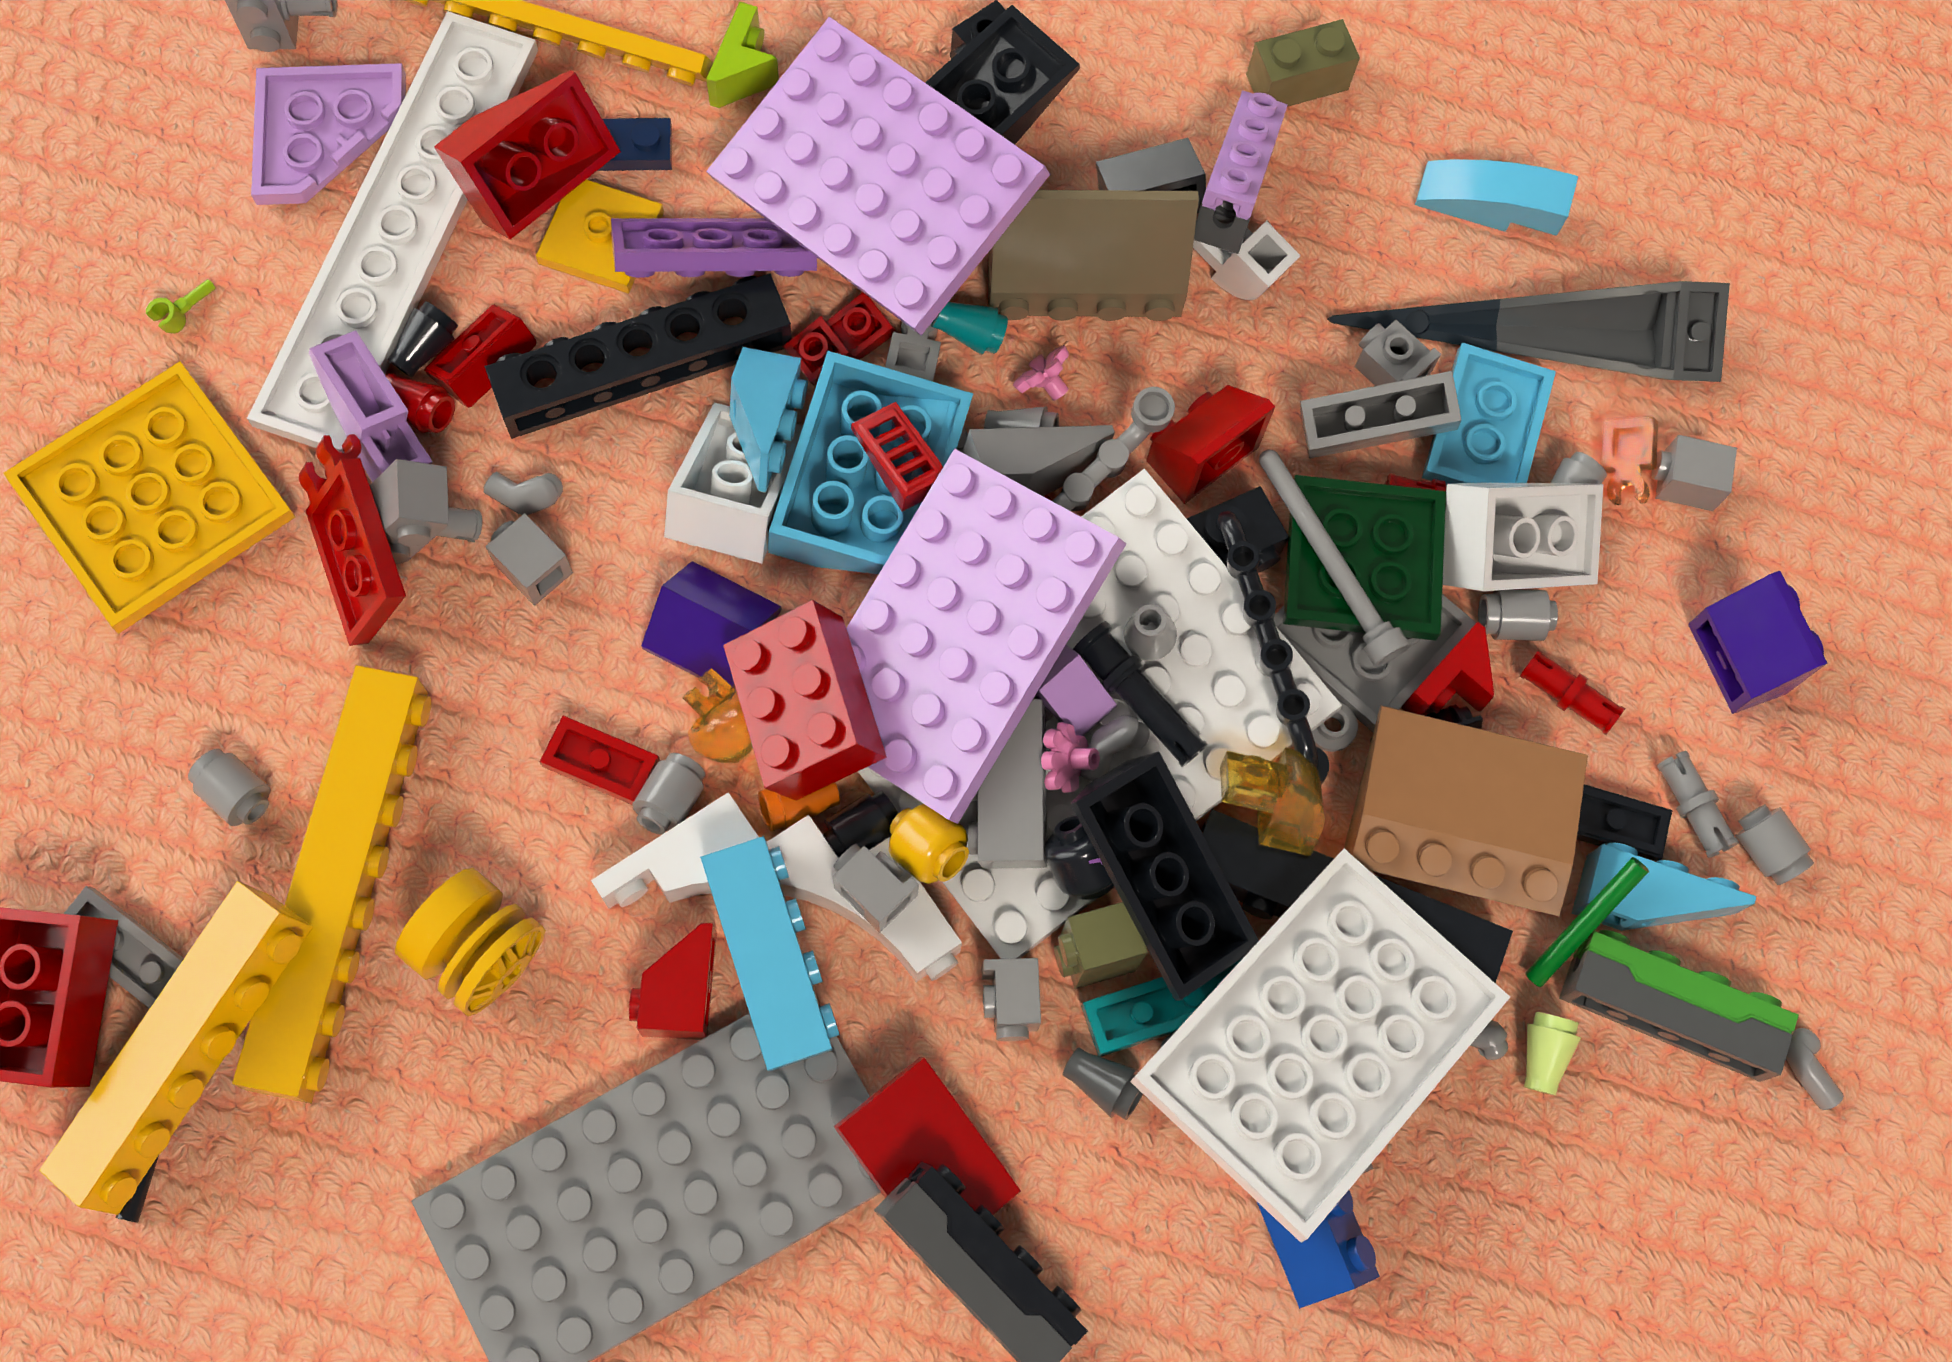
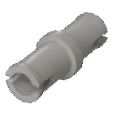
[1657,751,1739,858]

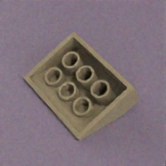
[988,190,1199,321]

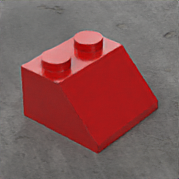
[1146,385,1275,504]

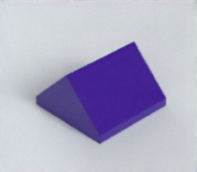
[641,561,782,695]

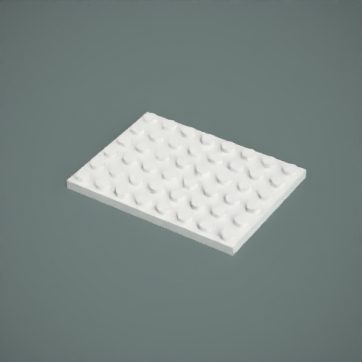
[858,468,1342,959]

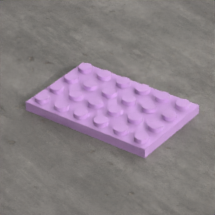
[706,17,1050,335]
[846,448,1126,824]

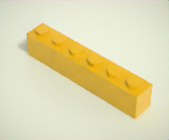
[39,881,313,1215]

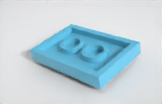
[1422,343,1556,486]

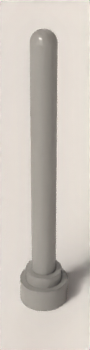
[1259,449,1411,667]

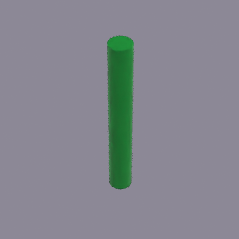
[1525,857,1649,987]

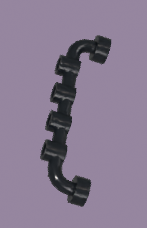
[1205,504,1329,790]

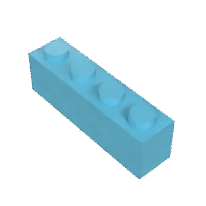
[700,836,840,1071]

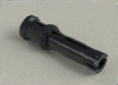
[1073,621,1208,767]

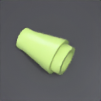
[1524,1012,1581,1096]

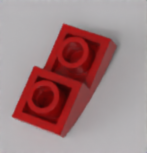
[783,292,897,386]

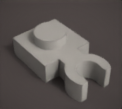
[885,322,941,381]

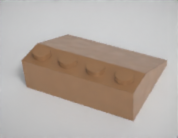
[1344,705,1588,917]

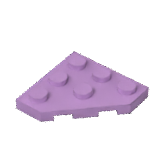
[251,63,406,205]

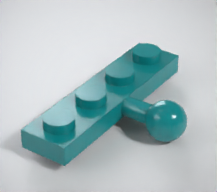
[1081,956,1245,1057]

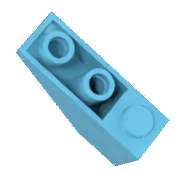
[729,347,808,492]
[1571,843,1756,931]

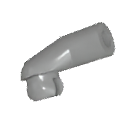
[484,472,563,515]
[1786,1028,1844,1110]

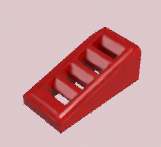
[851,402,943,512]

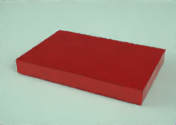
[833,1057,1021,1215]

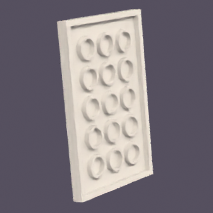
[1130,848,1510,1243]

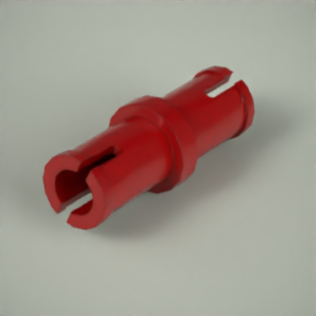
[1520,650,1626,735]

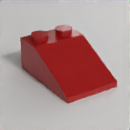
[434,70,621,240]

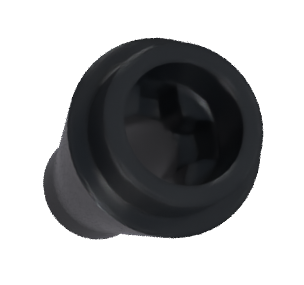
[388,301,458,378]

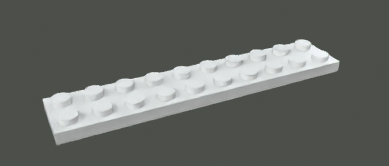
[247,11,538,453]

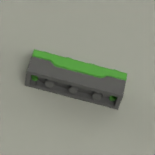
[1559,930,1799,1082]

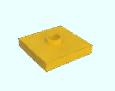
[536,180,664,294]

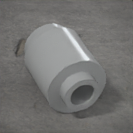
[1478,590,1558,641]
[188,749,270,826]
[632,753,705,834]
[1735,804,1814,885]

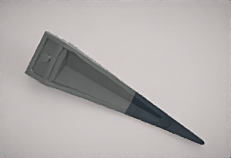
[1327,281,1730,382]

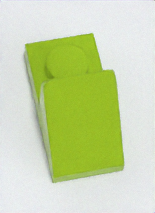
[706,2,779,108]

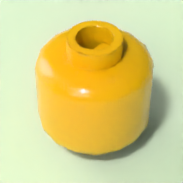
[888,804,969,884]

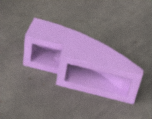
[309,330,433,482]

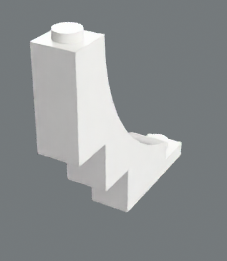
[591,792,962,982]

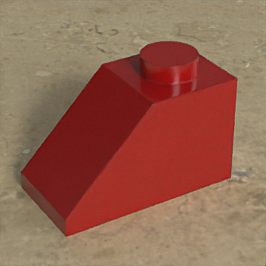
[629,923,717,1040]

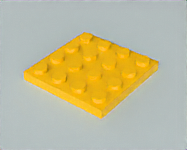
[3,361,295,634]

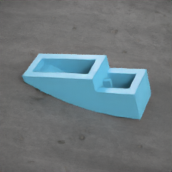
[1415,159,1578,236]

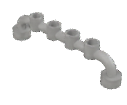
[1053,387,1175,511]

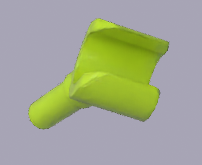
[146,279,216,334]

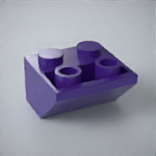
[1688,571,1827,714]

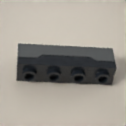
[874,1161,1088,1362]

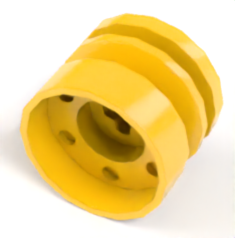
[395,868,546,1017]

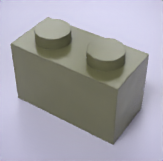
[1246,19,1360,107]
[1054,902,1148,989]

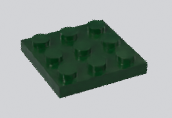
[1283,475,1446,641]

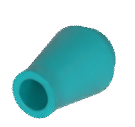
[931,301,1008,355]

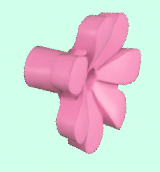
[1013,345,1069,401]
[1041,722,1100,793]

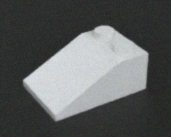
[664,402,803,564]
[1443,483,1604,591]

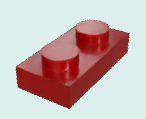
[539,715,660,805]

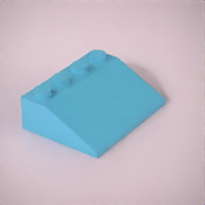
[768,351,973,574]

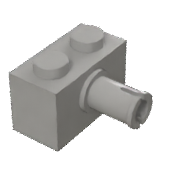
[225,0,338,52]
[369,459,482,564]

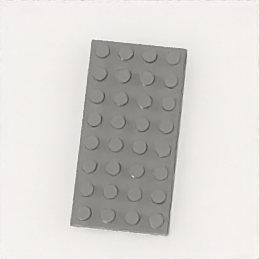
[411,1005,881,1362]

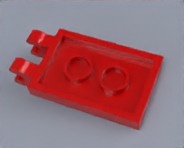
[299,434,406,646]

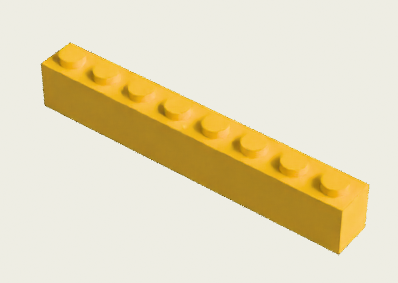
[232,665,431,1104]

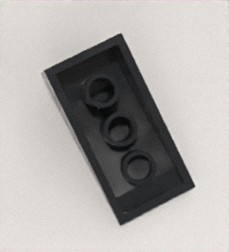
[925,5,1080,145]

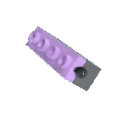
[1194,90,1288,254]

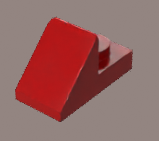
[1401,622,1494,715]

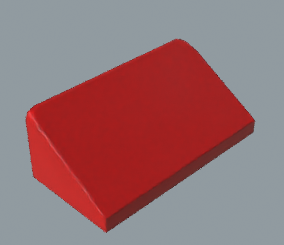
[424,304,537,408]

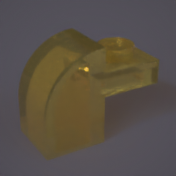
[1220,747,1325,856]

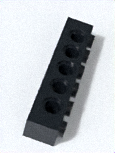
[484,273,792,439]

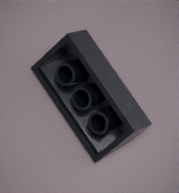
[1071,751,1259,1001]

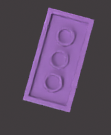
[611,218,817,278]

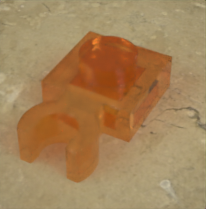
[1602,416,1658,505]

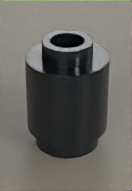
[822,790,898,858]

